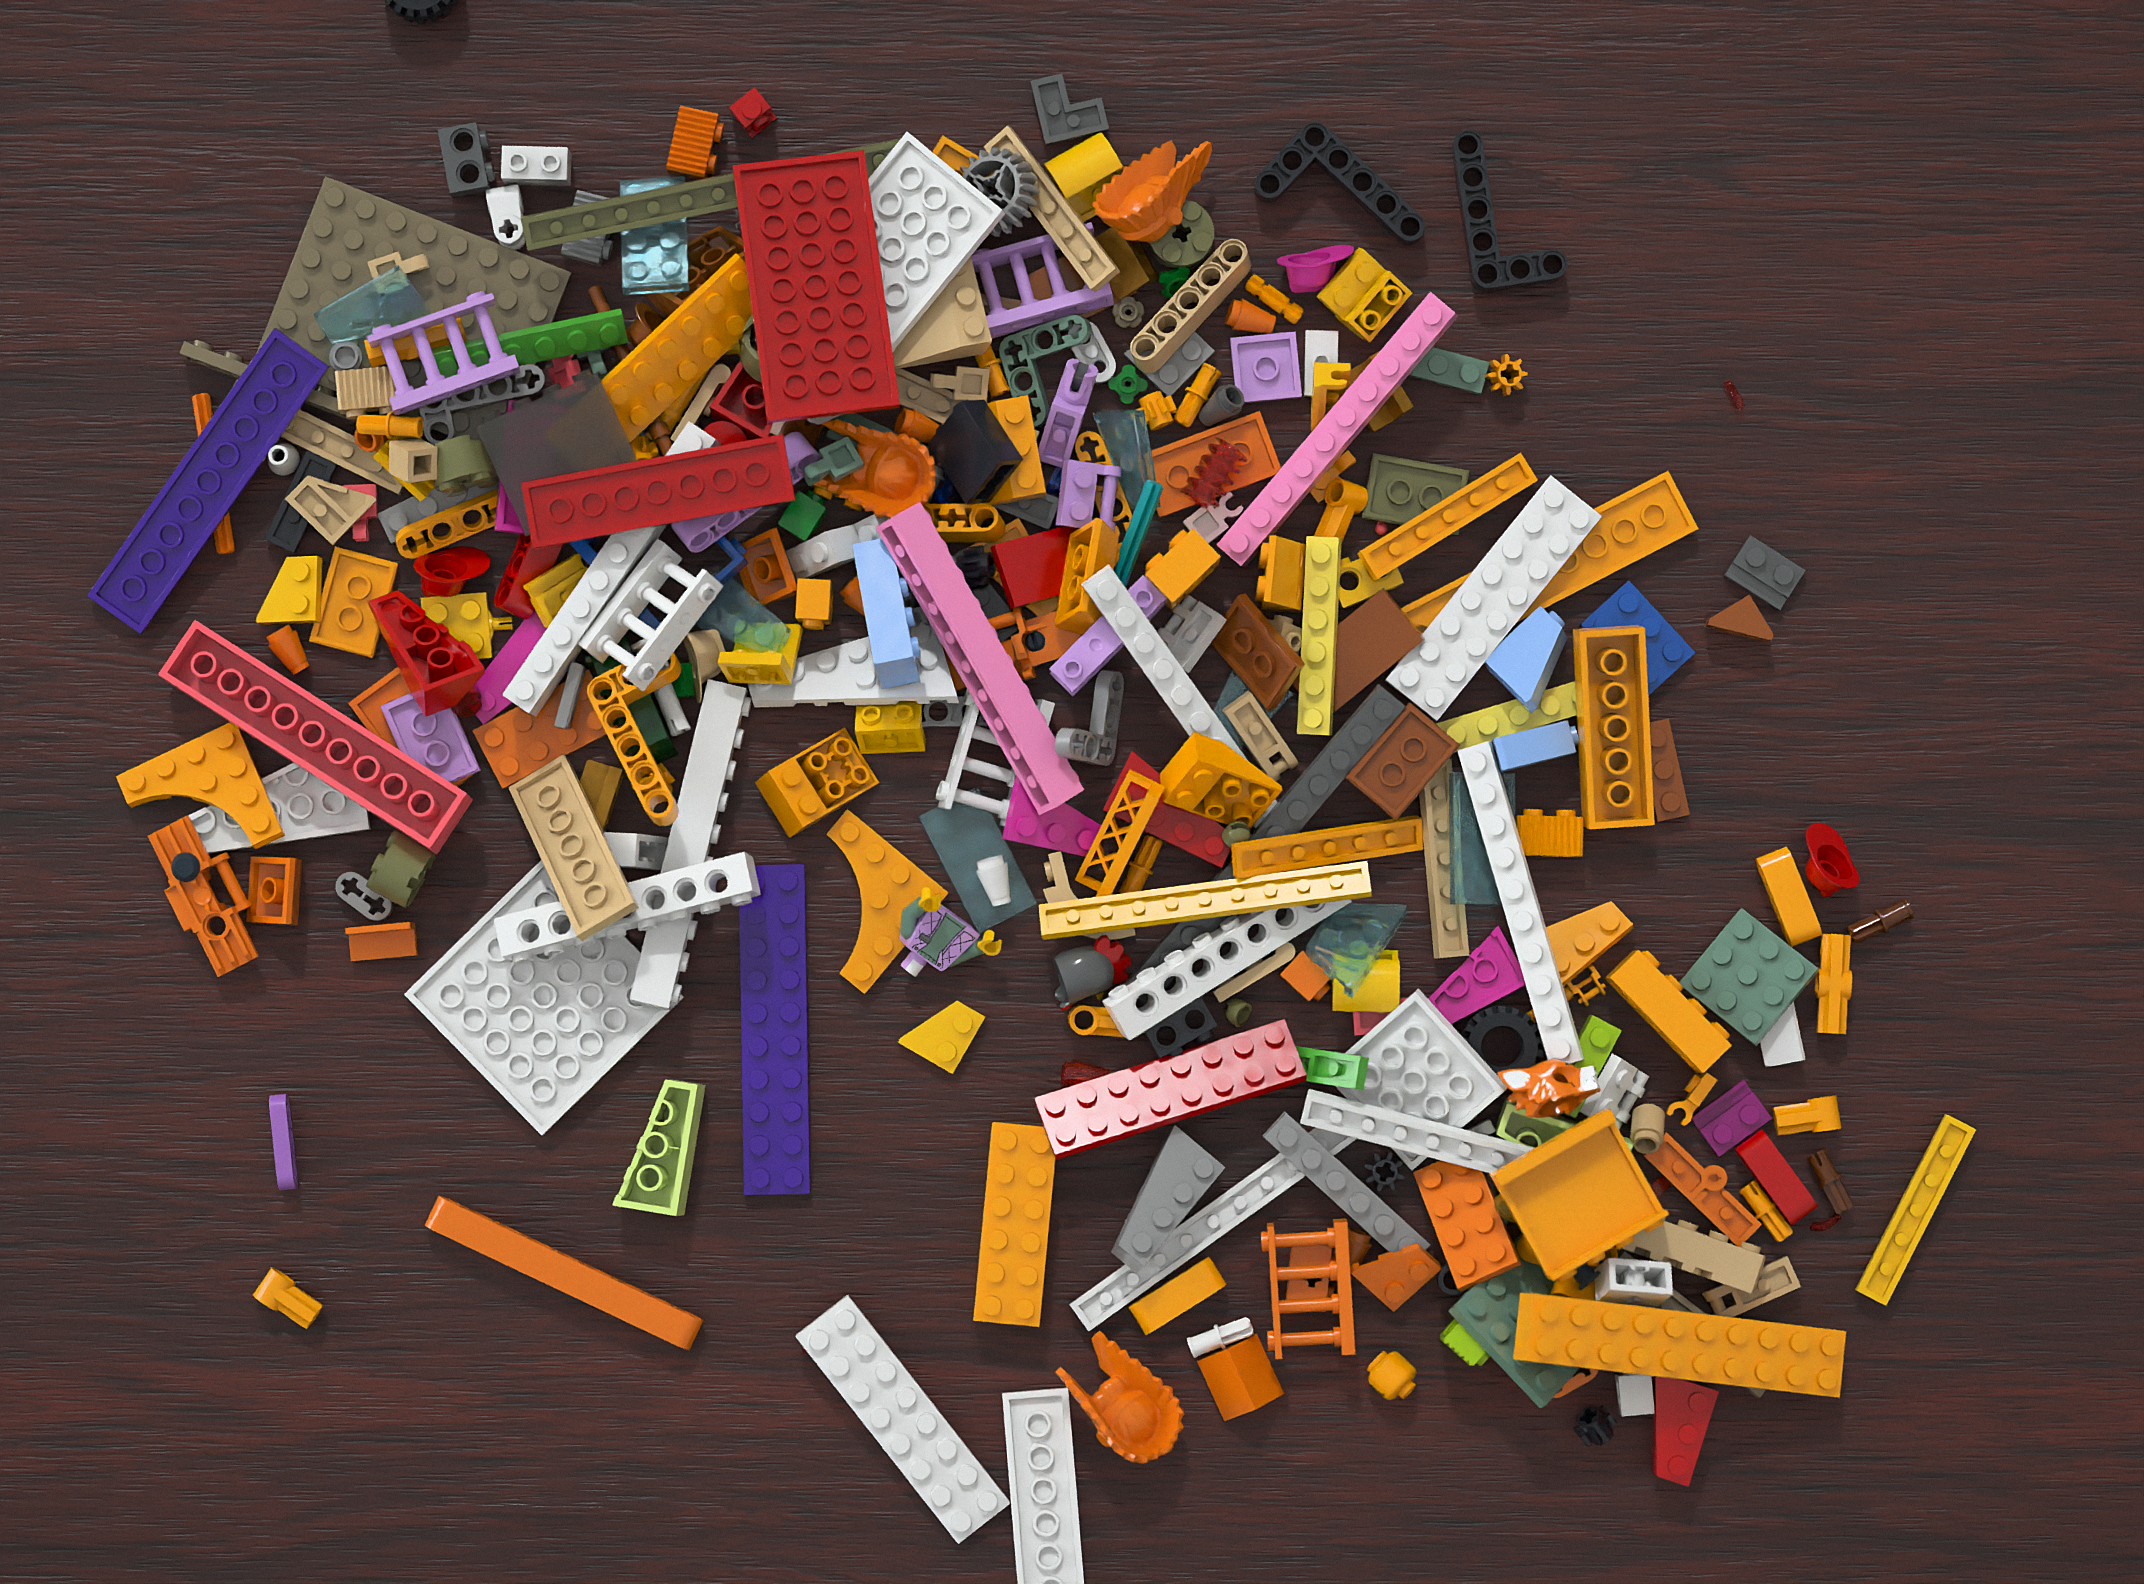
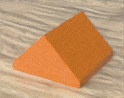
[739,528,797,610]
[246,856,302,925]
[1197,1333,1284,1421]

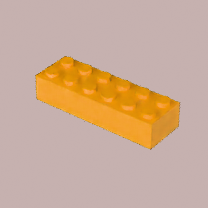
[1573,625,1655,829]
[973,1122,1055,1327]

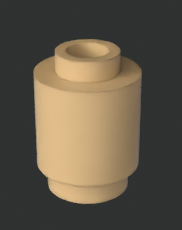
[1630,1104,1665,1154]

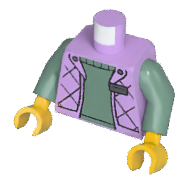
[899,887,1002,977]

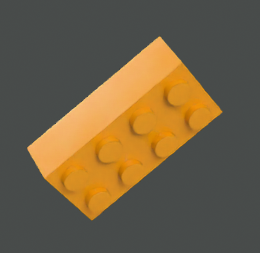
[1604,950,1732,1073]

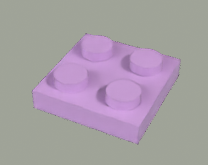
[1230,332,1302,404]

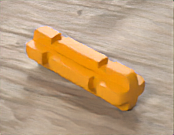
[1245,274,1304,324]

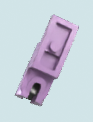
[1038,359,1098,468]

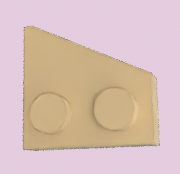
[285,476,377,545]

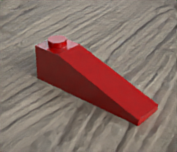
[368,590,485,717]

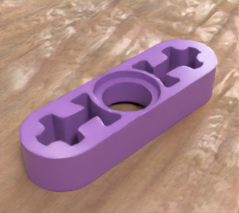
[269,1094,298,1191]

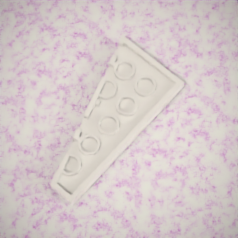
[747,621,959,707]
[189,763,371,854]

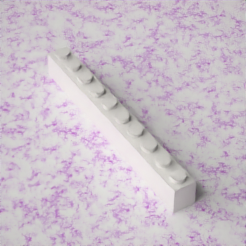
[502,421,722,716]
[630,679,752,1010]

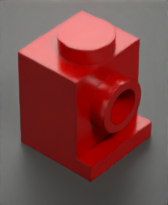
[729,87,777,139]

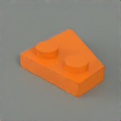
[1350,1243,1442,1312]

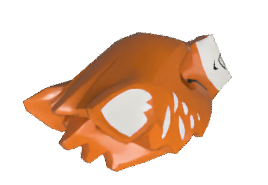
[1498,1059,1601,1118]

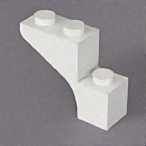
[786,514,888,581]

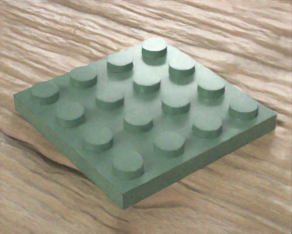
[1448,1233,1579,1409]

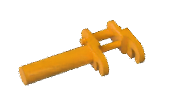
[1526,964,1606,1023]

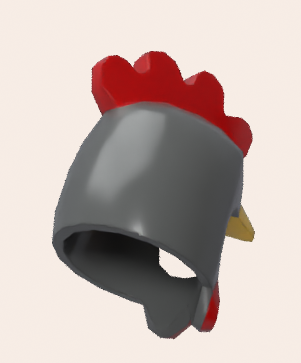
[1053,935,1131,1011]

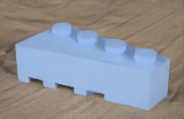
[852,538,921,689]

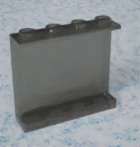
[476,369,638,536]

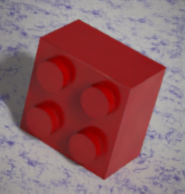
[710,361,775,440]

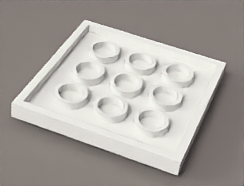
[1336,988,1507,1170]

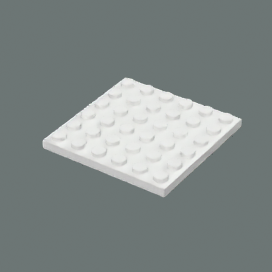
[404,860,684,1136]

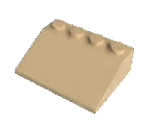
[892,257,992,369]

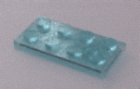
[620,176,689,295]
[1449,772,1516,905]
[919,787,1037,934]

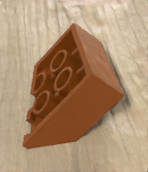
[629,226,745,317]

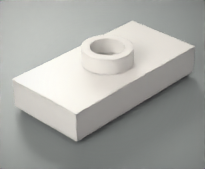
[1304,330,1338,397]

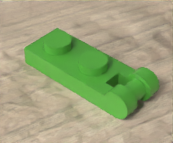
[1296,1046,1369,1090]

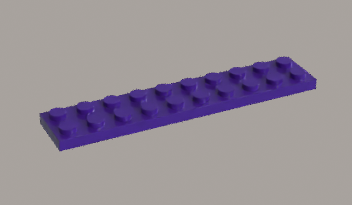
[87,328,330,634]
[739,864,811,1195]

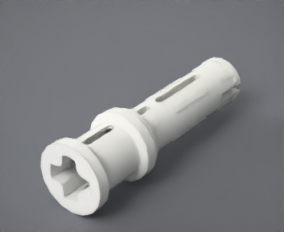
[631,639,691,736]

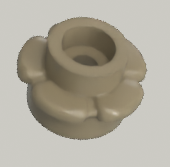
[1112,296,1144,328]

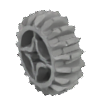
[960,147,1040,236]

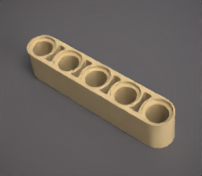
[1130,239,1251,373]

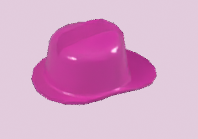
[1277,245,1354,293]

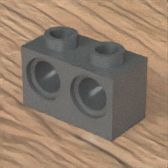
[437,122,496,198]

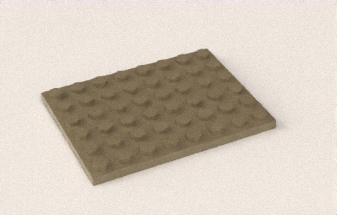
[257,176,571,455]

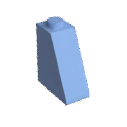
[1484,606,1567,713]
[1491,720,1579,773]

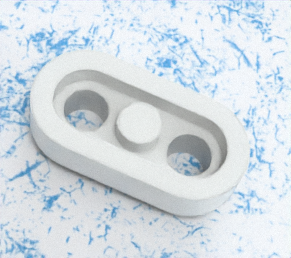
[1068,322,1116,384]

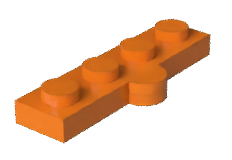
[1643,1132,1762,1247]

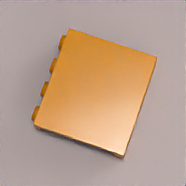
[1490,1108,1669,1282]

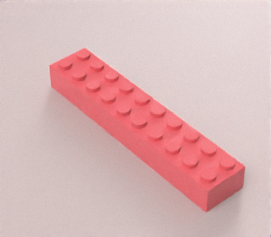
[158,620,473,855]

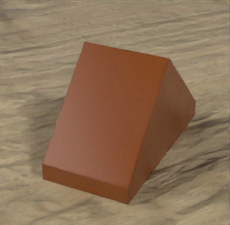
[1705,594,1774,643]

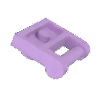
[1056,459,1122,532]

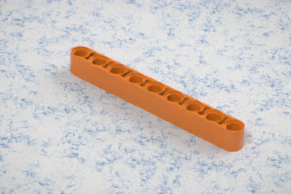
[425,1195,704,1351]

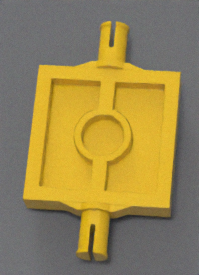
[420,592,513,659]

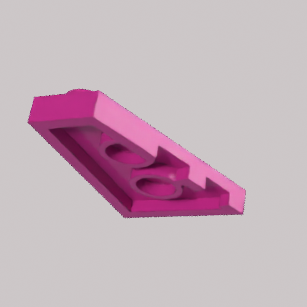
[1002,775,1101,858]
[1428,926,1526,1026]

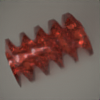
[1180,437,1248,510]

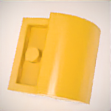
[1044,132,1123,222]
[1316,247,1412,342]
[1332,949,1400,1013]

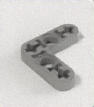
[1055,670,1124,766]

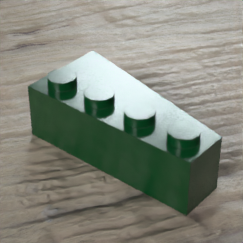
[582,634,679,764]

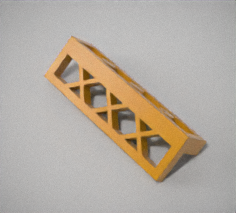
[1075,769,1165,897]

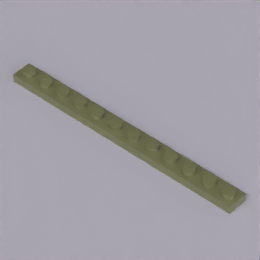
[520,138,901,251]

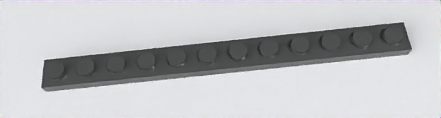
[1123,684,1405,1005]

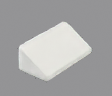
[1760,1002,1805,1067]

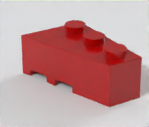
[1652,1376,1719,1487]

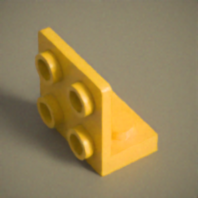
[718,623,803,685]
[855,701,926,754]

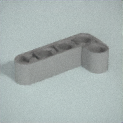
[419,364,546,446]

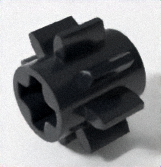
[956,545,996,587]
[1364,1152,1405,1192]
[1573,1405,1617,1446]

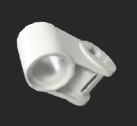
[486,184,525,250]

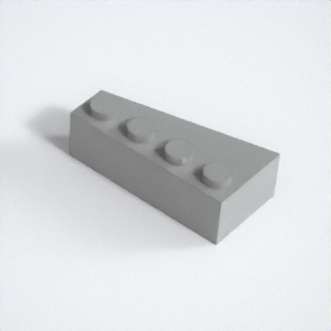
[1111,1125,1225,1273]

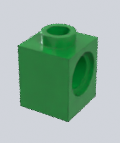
[778,490,828,542]

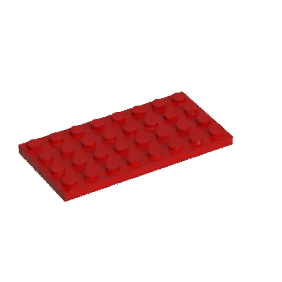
[733,150,900,424]

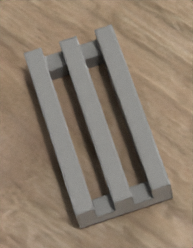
[554,662,586,730]

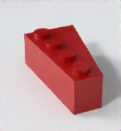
[1103,751,1231,869]

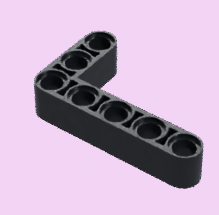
[1254,122,1425,246]
[1452,130,1567,292]

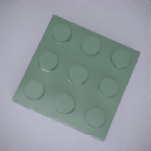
[1679,908,1819,1046]

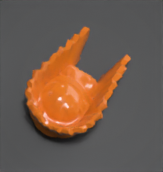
[1092,140,1212,243]
[816,419,936,519]
[1056,1331,1185,1464]

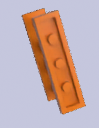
[1261,1218,1355,1359]

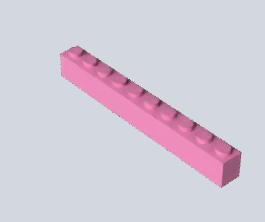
[1217,292,1459,567]
[876,502,1084,815]

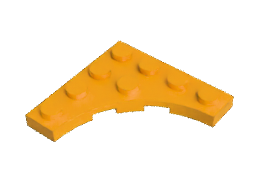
[116,722,285,849]
[827,809,949,994]

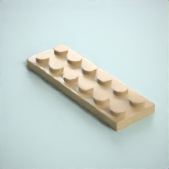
[508,754,639,941]

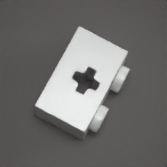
[501,146,571,186]
[1594,1258,1673,1307]

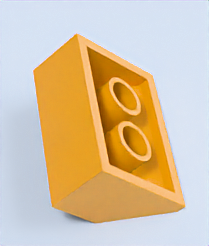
[986,395,1046,506]
[1054,518,1120,635]

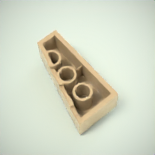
[1622,1217,1766,1294]

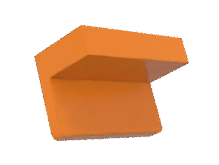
[345,922,418,962]

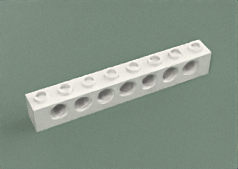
[494,852,761,964]
[1102,865,1352,1041]

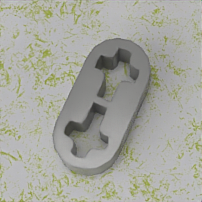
[335,872,393,921]

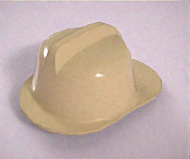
[683,629,725,704]

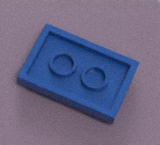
[1579,580,1695,696]

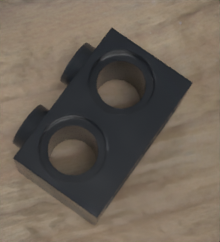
[1144,996,1217,1058]

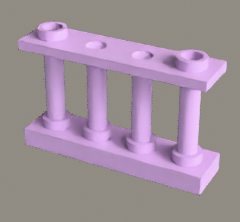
[971,222,1114,338]
[366,291,520,416]
[1049,575,1167,697]

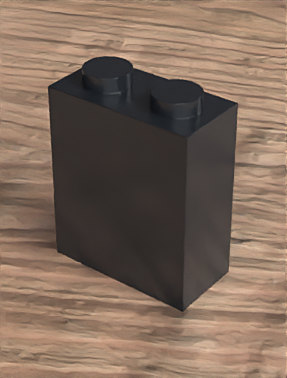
[928,399,1023,504]

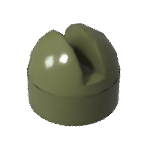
[1222,821,1251,848]
[1223,998,1252,1027]

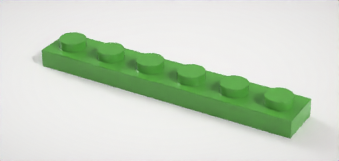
[431,308,628,379]

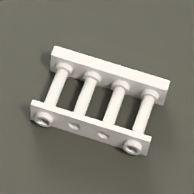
[578,538,723,692]
[936,689,1055,827]

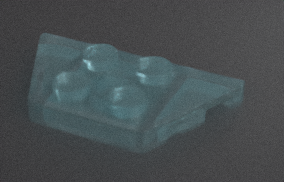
[1306,903,1408,998]

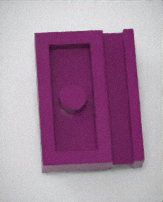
[1691,1080,1772,1157]

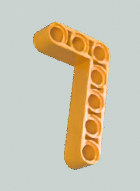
[587,652,681,826]

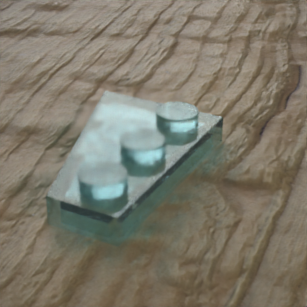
[1092,410,1161,509]

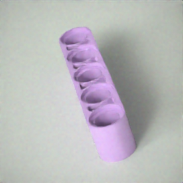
[671,432,821,553]

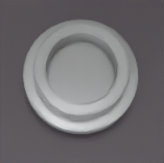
[329,341,362,371]

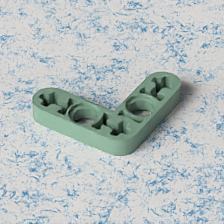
[999,315,1092,427]

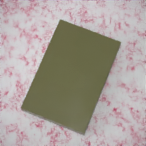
[1361,453,1469,536]

